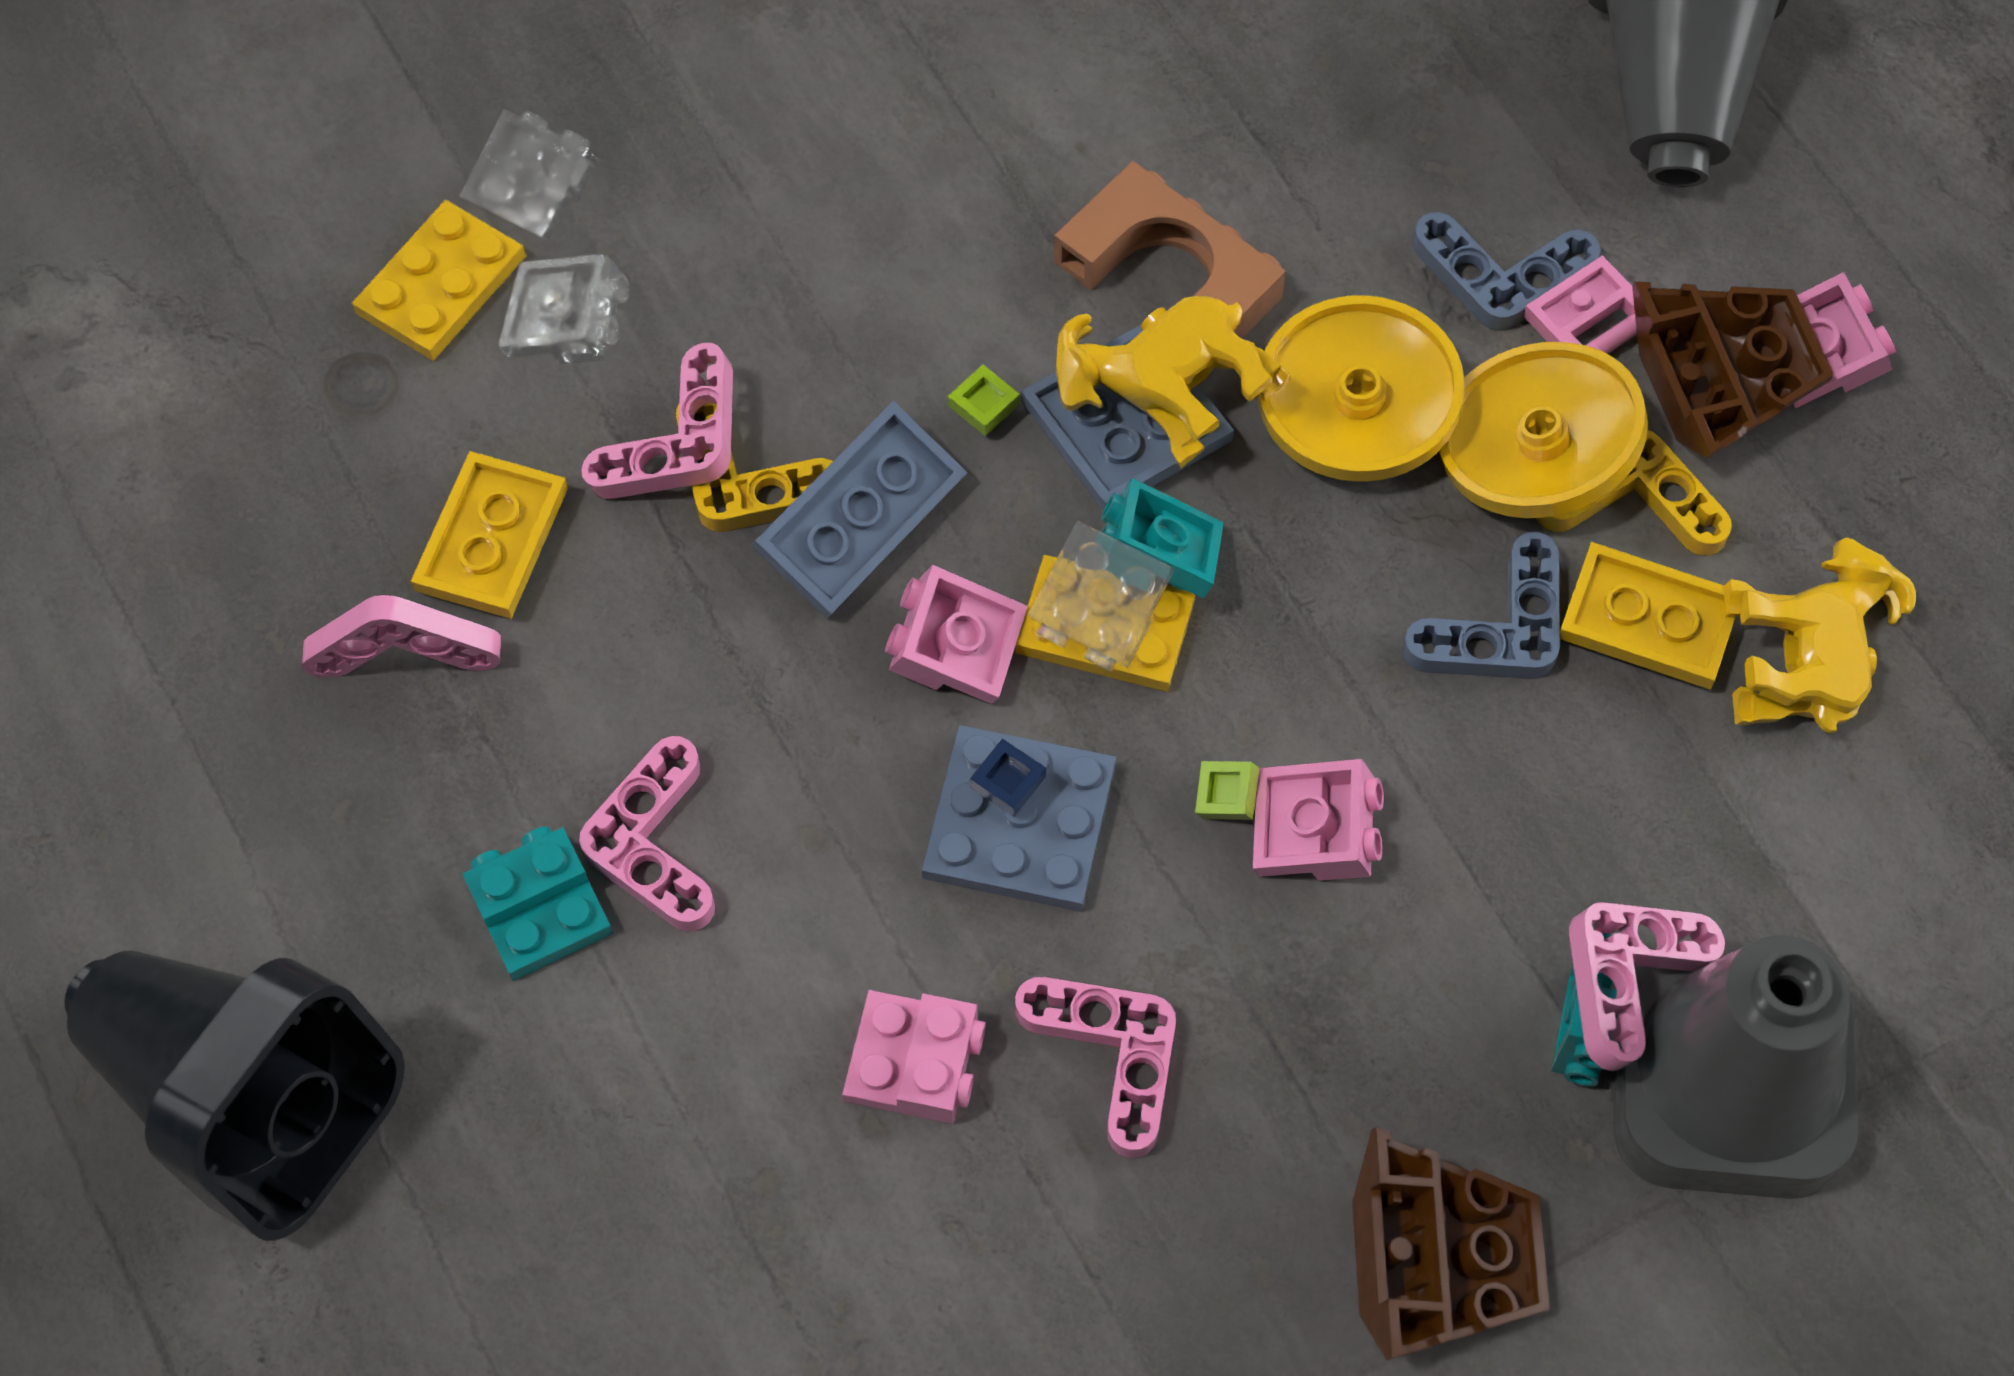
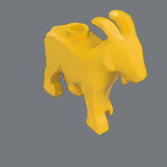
[1056,296,1290,468]
[1723,538,1916,733]

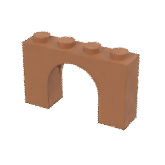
[1054,161,1286,338]

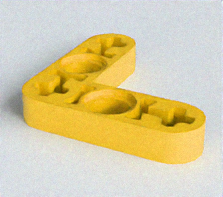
[676,403,833,532]
[1536,430,1732,556]

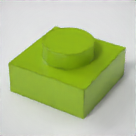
[948,364,1020,436]
[1195,761,1259,820]

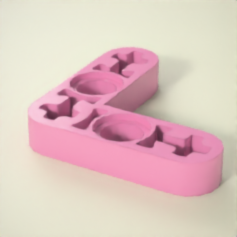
[581,343,733,499]
[302,595,501,677]
[579,736,715,932]
[1569,902,1725,1071]
[1015,977,1176,1158]

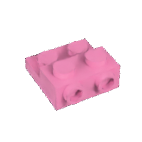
[1793,272,1896,409]
[885,565,1028,704]
[1253,759,1384,881]
[842,990,986,1124]

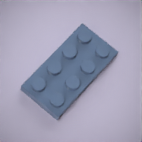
[751,400,968,618]

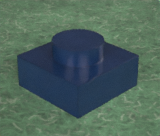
[970,738,1046,817]

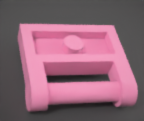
[1523,255,1637,354]

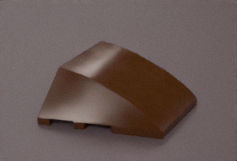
[1632,281,1834,459]
[1352,1127,1550,1361]

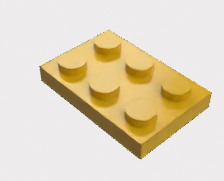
[352,199,526,361]
[410,451,568,619]
[1560,542,1736,690]
[1015,554,1195,692]

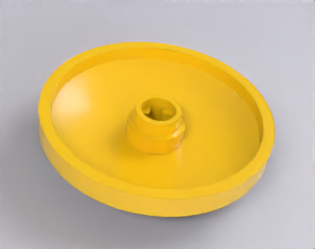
[1258,295,1464,482]
[1440,342,1648,518]

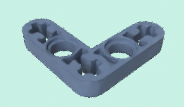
[1413,212,1601,331]
[1402,532,1560,679]

